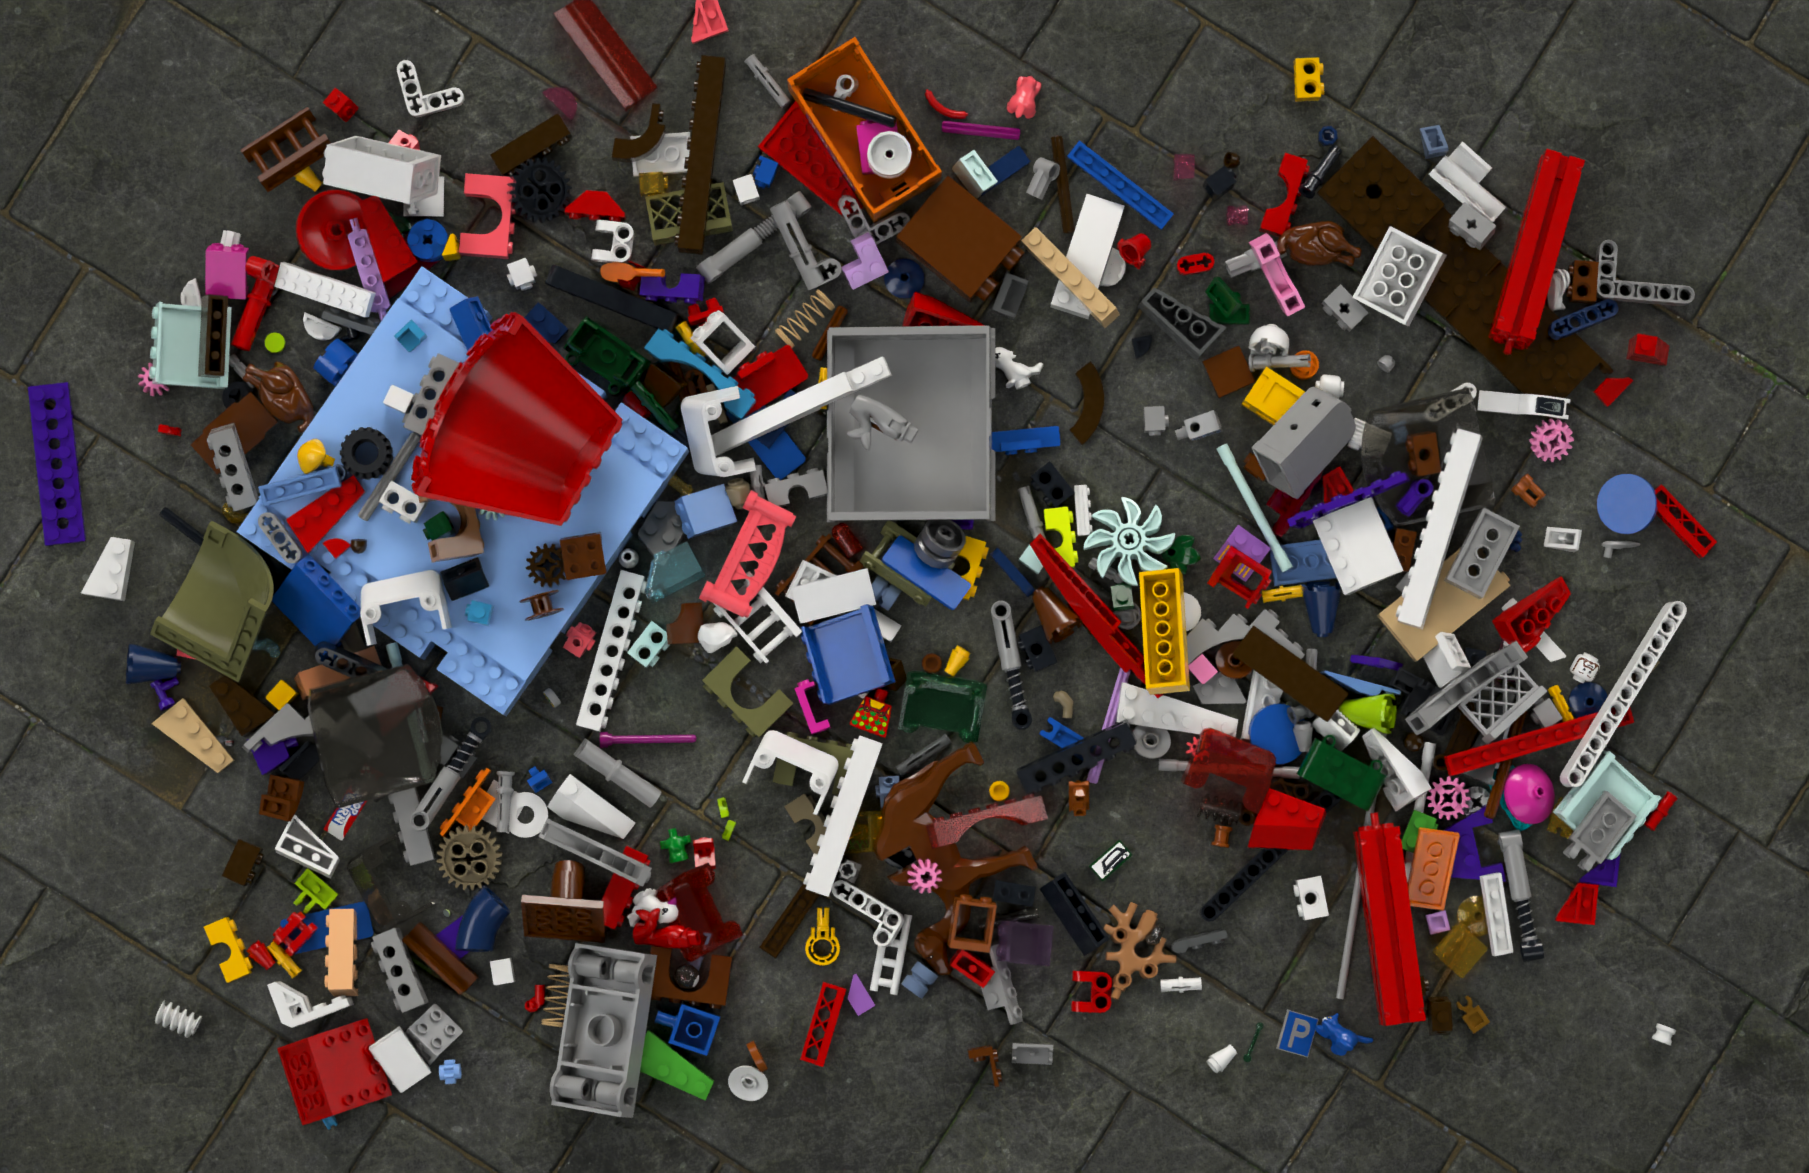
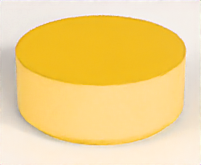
[989,781,1010,801]

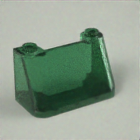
[898,671,987,743]

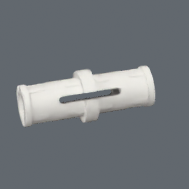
[1160,977,1202,993]

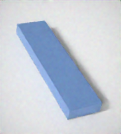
[258,466,342,506]

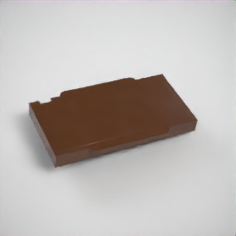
[190,391,278,475]

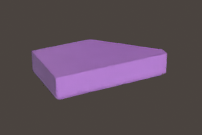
[848,974,875,1016]

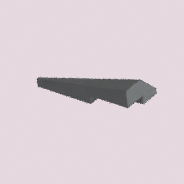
[1461,687,1516,786]

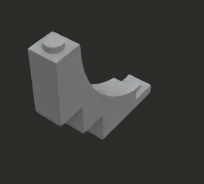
[242,703,385,760]

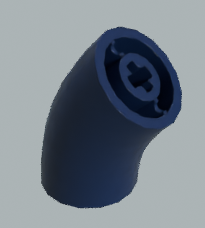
[455,885,511,952]

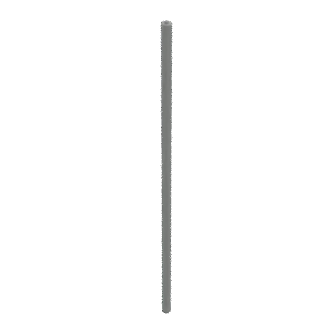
[1336,732,1387,999]

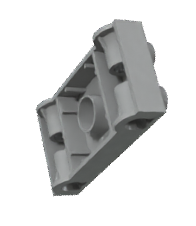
[550,943,657,1118]

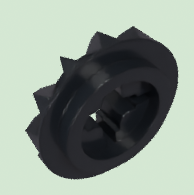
[222,382,254,408]

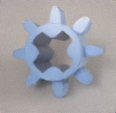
[439,1060,462,1084]

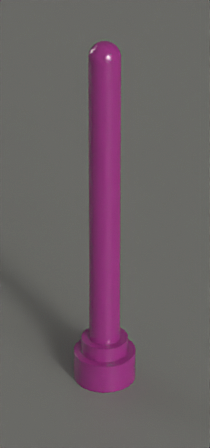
[600,732,697,748]

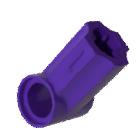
[1395,479,1433,517]

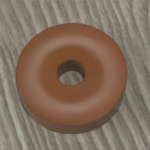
[746,1040,768,1072]

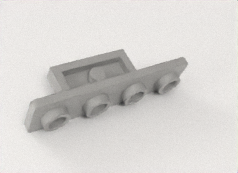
[981,944,1023,1025]

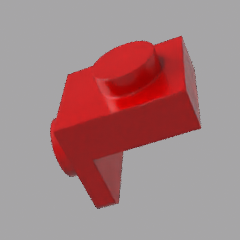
[322,88,359,122]
[693,837,716,871]

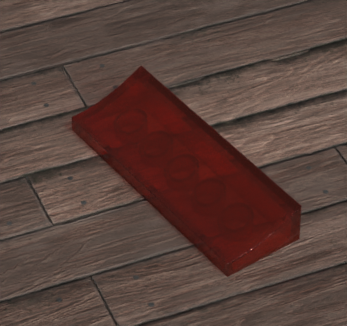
[553,0,657,112]

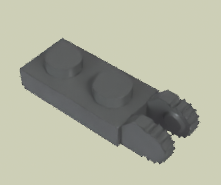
[1171,928,1228,954]

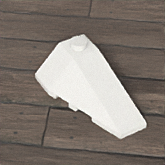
[1362,728,1431,811]
[547,774,635,839]

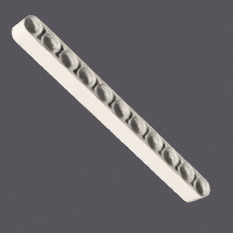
[1560,601,1687,787]

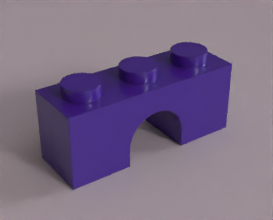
[640,273,705,304]

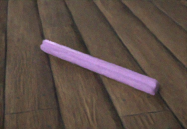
[1087,668,1131,784]

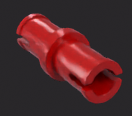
[1644,791,1678,831]

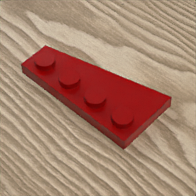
[286,475,366,554]

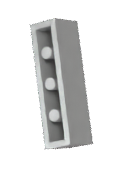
[388,781,436,866]

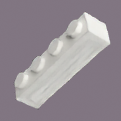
[1074,485,1092,537]

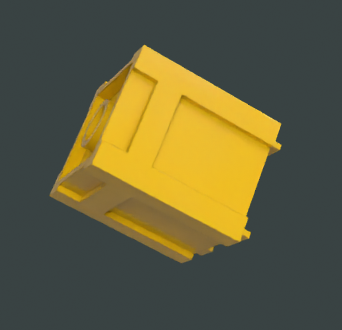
[1241,367,1305,426]

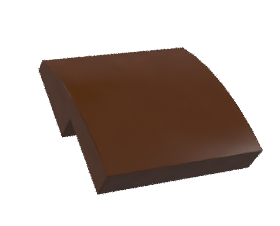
[259,774,305,821]

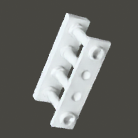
[713,571,803,664]

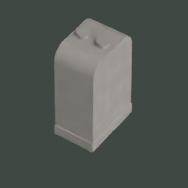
[1252,387,1356,499]

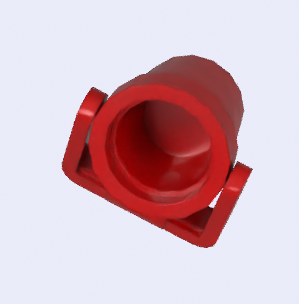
[1116,233,1151,269]

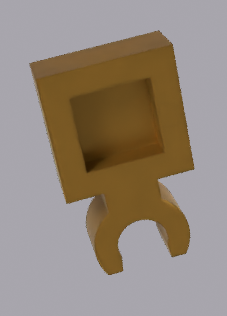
[1456,996,1490,1034]

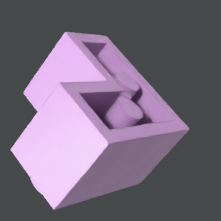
[841,232,888,290]

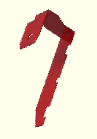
[617,261,647,291]

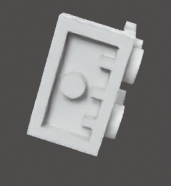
[1423,632,1471,689]

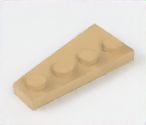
[151,698,235,773]

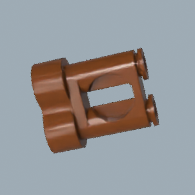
[1511,473,1546,508]

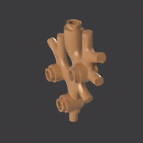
[1103,902,1176,1000]

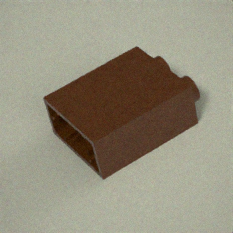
[896,176,1025,303]

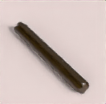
[1051,135,1075,234]

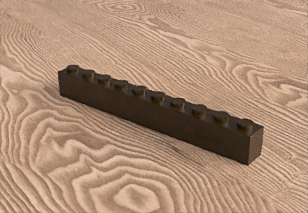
[675,55,726,255]

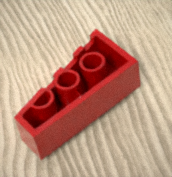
[359,195,419,284]

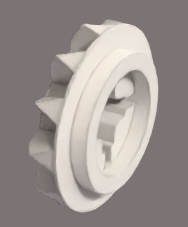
[1460,787,1490,816]

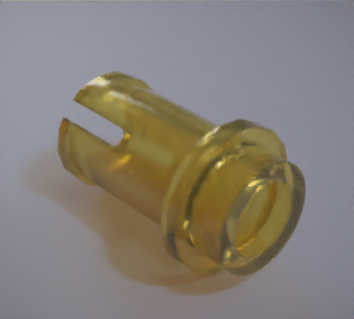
[668,474,694,497]

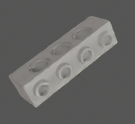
[402,353,459,436]

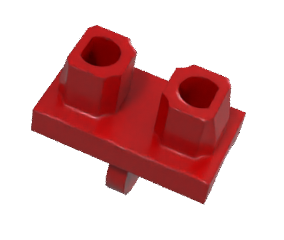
[688,298,724,326]

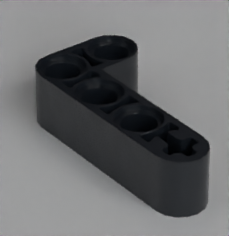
[315,641,389,707]

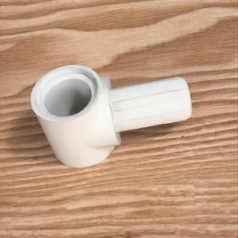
[831,74,859,111]

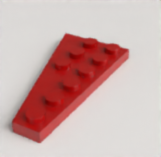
[758,101,863,222]

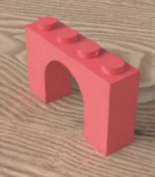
[459,173,516,259]

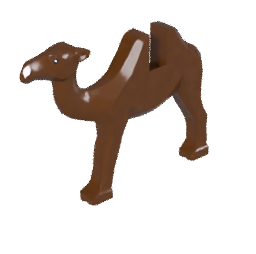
[874,742,1038,975]

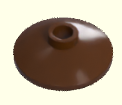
[1216,641,1253,679]

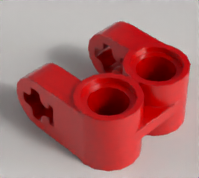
[1071,971,1112,1013]

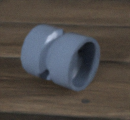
[872,575,902,611]
[901,961,938,999]

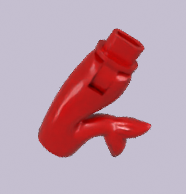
[633,908,701,948]

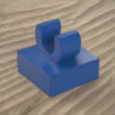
[527,767,553,793]

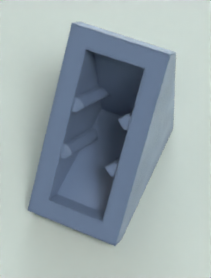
[1420,125,1449,159]

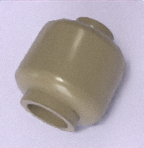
[725,478,751,509]

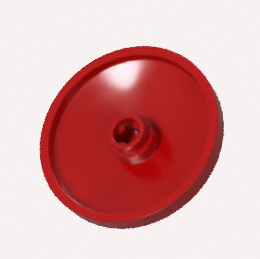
[296,190,366,270]

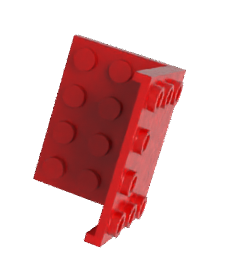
[277,1018,392,1125]

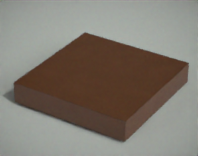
[1202,346,1255,398]

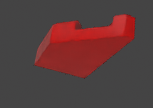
[1594,377,1633,407]

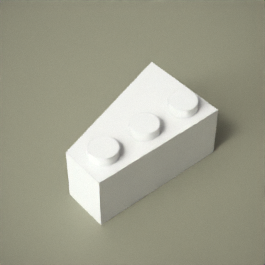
[275,815,340,879]

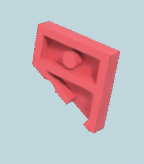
[691,0,729,44]

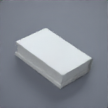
[369,1026,431,1093]

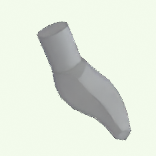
[1602,541,1640,558]

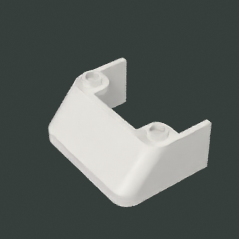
[681,386,756,477]
[360,570,452,646]
[742,730,839,815]

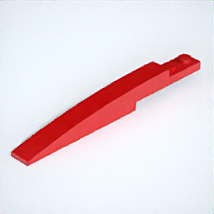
[1030,533,1163,698]

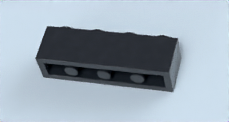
[1039,872,1110,956]

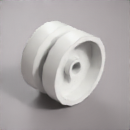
[867,131,912,179]

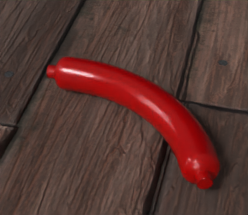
[925,89,968,119]

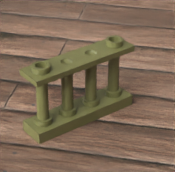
[860,520,955,607]

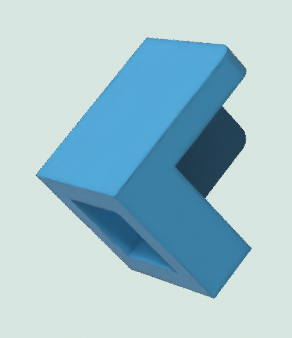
[394,319,427,352]

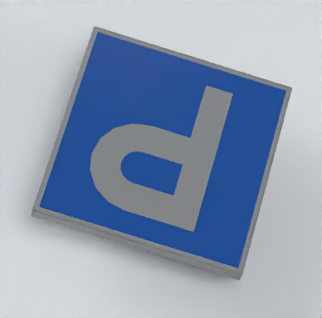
[1276,1009,1319,1058]

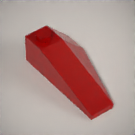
[902,292,985,327]
[1492,577,1571,653]

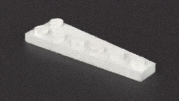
[1116,682,1238,740]

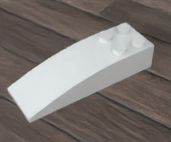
[1050,194,1125,319]

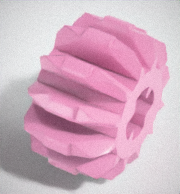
[138,363,169,396]
[907,859,942,894]

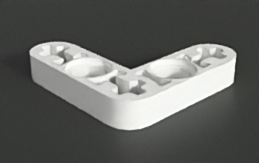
[397,60,464,117]

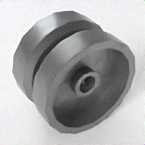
[914,520,966,569]

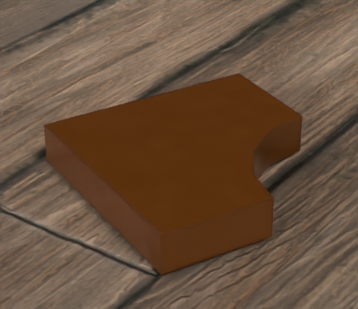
[666,602,704,644]

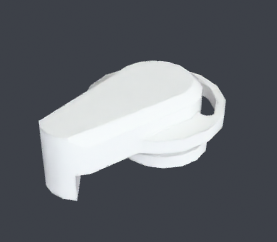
[1547,268,1570,311]

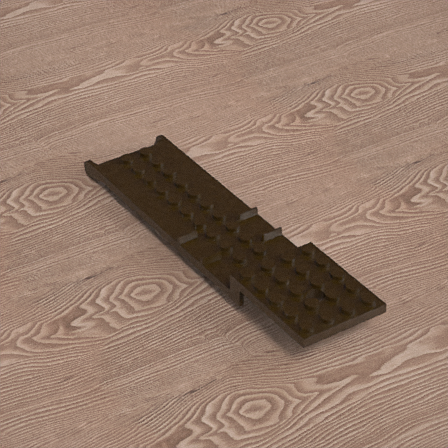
[1317,136,1613,422]

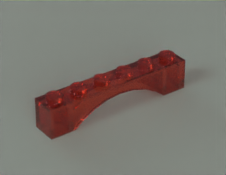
[926,794,1048,849]

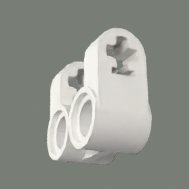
[591,220,634,264]

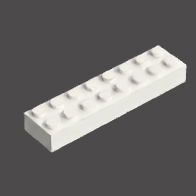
[274,262,376,317]

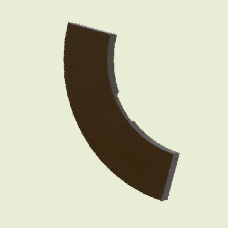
[1069,361,1104,445]

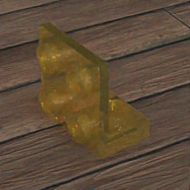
[1431,922,1488,978]

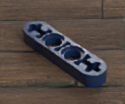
[1548,299,1618,340]

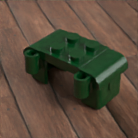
[563,316,651,396]
[1296,735,1387,812]

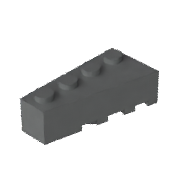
[1137,287,1227,360]

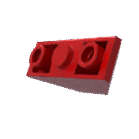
[565,190,626,222]

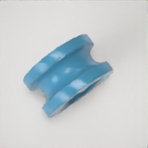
[322,1115,338,1130]

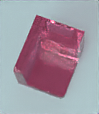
[1173,154,1195,181]

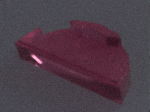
[542,87,577,121]

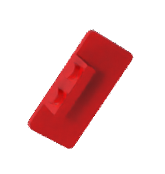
[733,345,808,418]

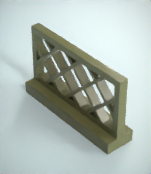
[645,182,733,246]

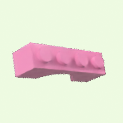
[1249,233,1305,316]

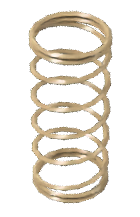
[775,289,835,348]
[541,964,569,1027]

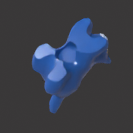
[1315,1013,1373,1056]

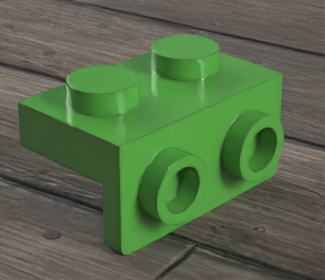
[1401,810,1438,853]

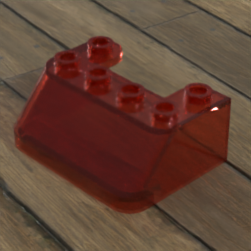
[1181,727,1276,814]
[656,863,743,962]

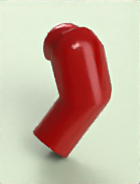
[524,985,545,1012]

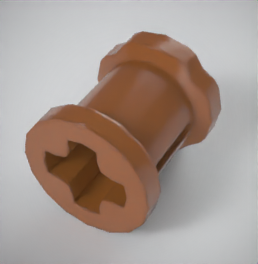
[1211,825,1232,848]

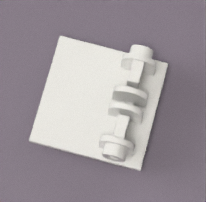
[403,177,444,217]

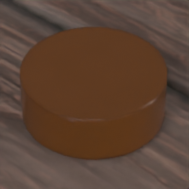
[922,653,942,674]

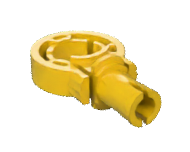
[805,907,840,966]

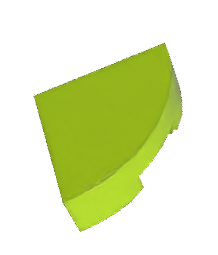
[717,797,729,818]
[722,820,736,841]

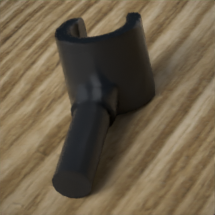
[340,327,359,342]

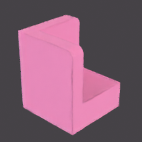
[1189,654,1218,684]

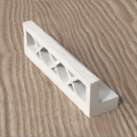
[1429,155,1506,223]

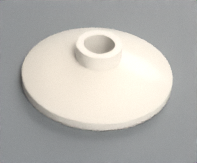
[728,1066,768,1101]

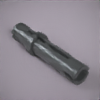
[895,733,952,777]

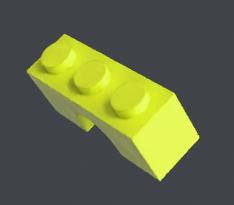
[1043,507,1078,568]

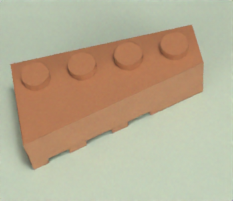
[294,646,382,700]

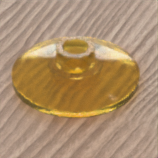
[1457,896,1488,936]

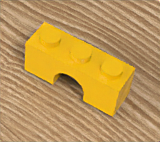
[957,536,989,601]
[204,917,253,983]

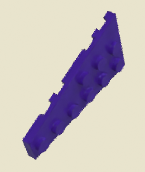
[1287,471,1410,529]

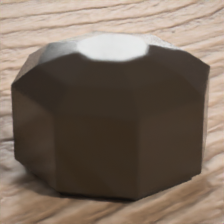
[1403,733,1424,752]

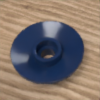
[884,259,924,299]
[1568,682,1608,718]

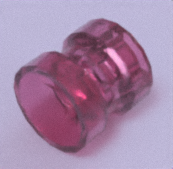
[1226,205,1248,226]

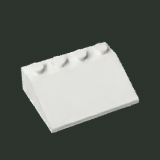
[1352,226,1447,326]
[1313,497,1404,595]

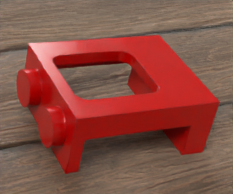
[1207,546,1272,609]

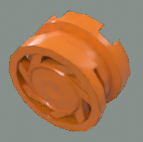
[1290,350,1319,380]

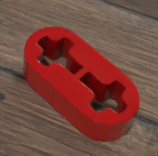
[1176,253,1214,275]

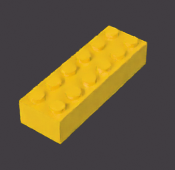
[1139,568,1190,695]

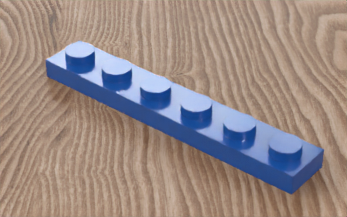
[1067,140,1174,230]

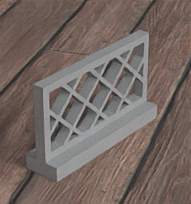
[1458,664,1547,744]

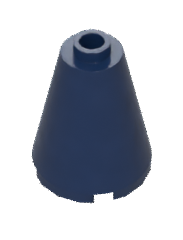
[1301,581,1342,637]
[126,644,181,684]

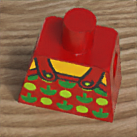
[849,688,892,738]

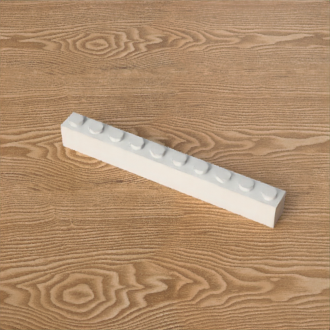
[1396,429,1483,630]

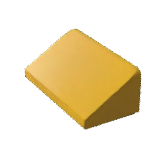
[442,234,461,261]

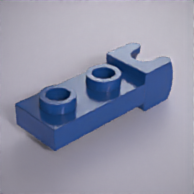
[1039,717,1097,760]

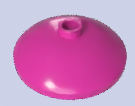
[1504,764,1555,824]

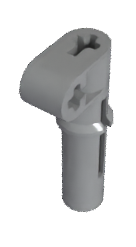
[770,200,842,290]
[573,738,661,808]

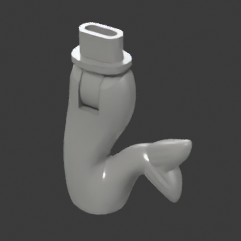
[847,394,918,451]

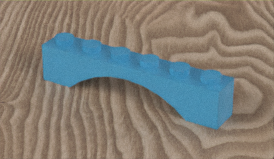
[644,328,756,420]

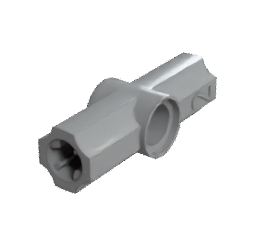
[1225,241,1287,278]

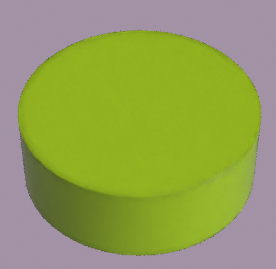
[265,333,286,353]

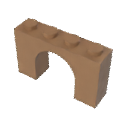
[418,496,484,563]

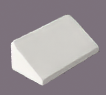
[874,609,901,643]

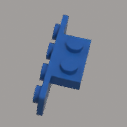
[992,426,1060,455]

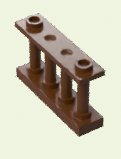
[241,107,331,192]
[775,534,865,626]

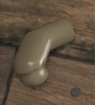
[1053,691,1073,719]

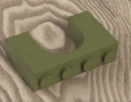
[702,646,794,738]
[773,732,854,795]

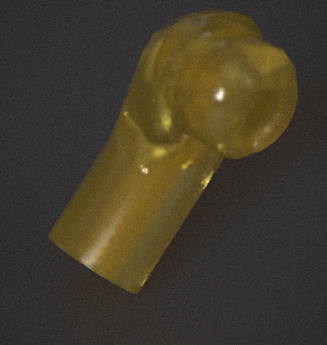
[222,503,249,523]

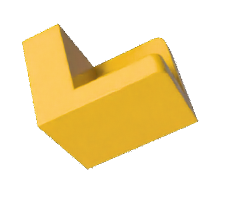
[266,680,298,710]

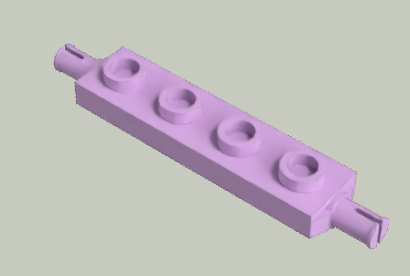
[347,218,391,321]

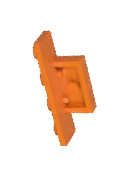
[440,768,496,837]

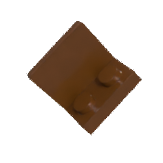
[560,532,606,580]
[967,1045,1002,1088]

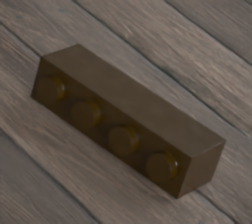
[490,113,572,177]
[198,294,228,378]

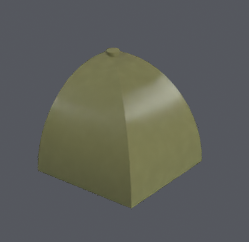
[150,521,273,682]

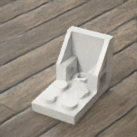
[267,981,354,1028]

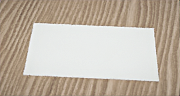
[791,568,876,624]

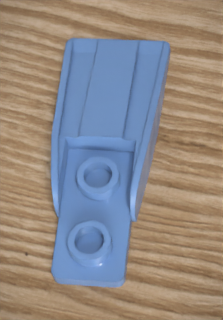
[1320,671,1401,697]

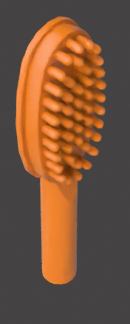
[600,262,665,282]

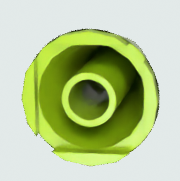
[1339,693,1397,734]

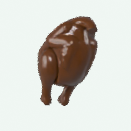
[1277,221,1362,266]
[243,361,314,433]

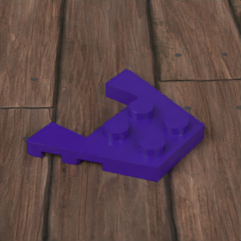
[1443,804,1506,882]

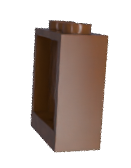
[947,894,997,953]

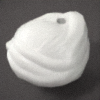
[698,622,738,653]

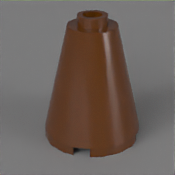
[1032,587,1083,644]

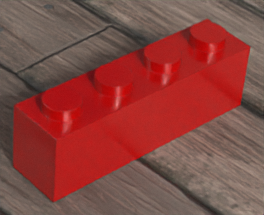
[601,846,651,930]

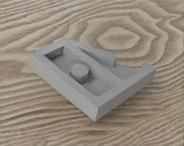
[1193,672,1246,704]

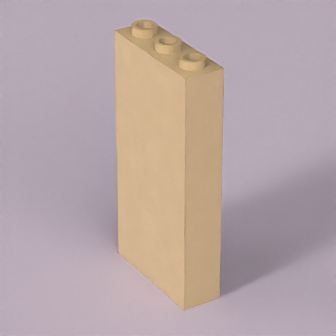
[1377,548,1511,662]

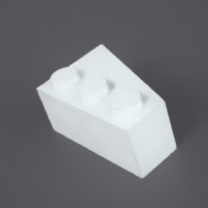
[81,537,135,601]

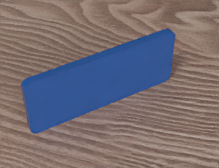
[726,406,806,480]
[882,536,971,610]
[280,901,374,954]

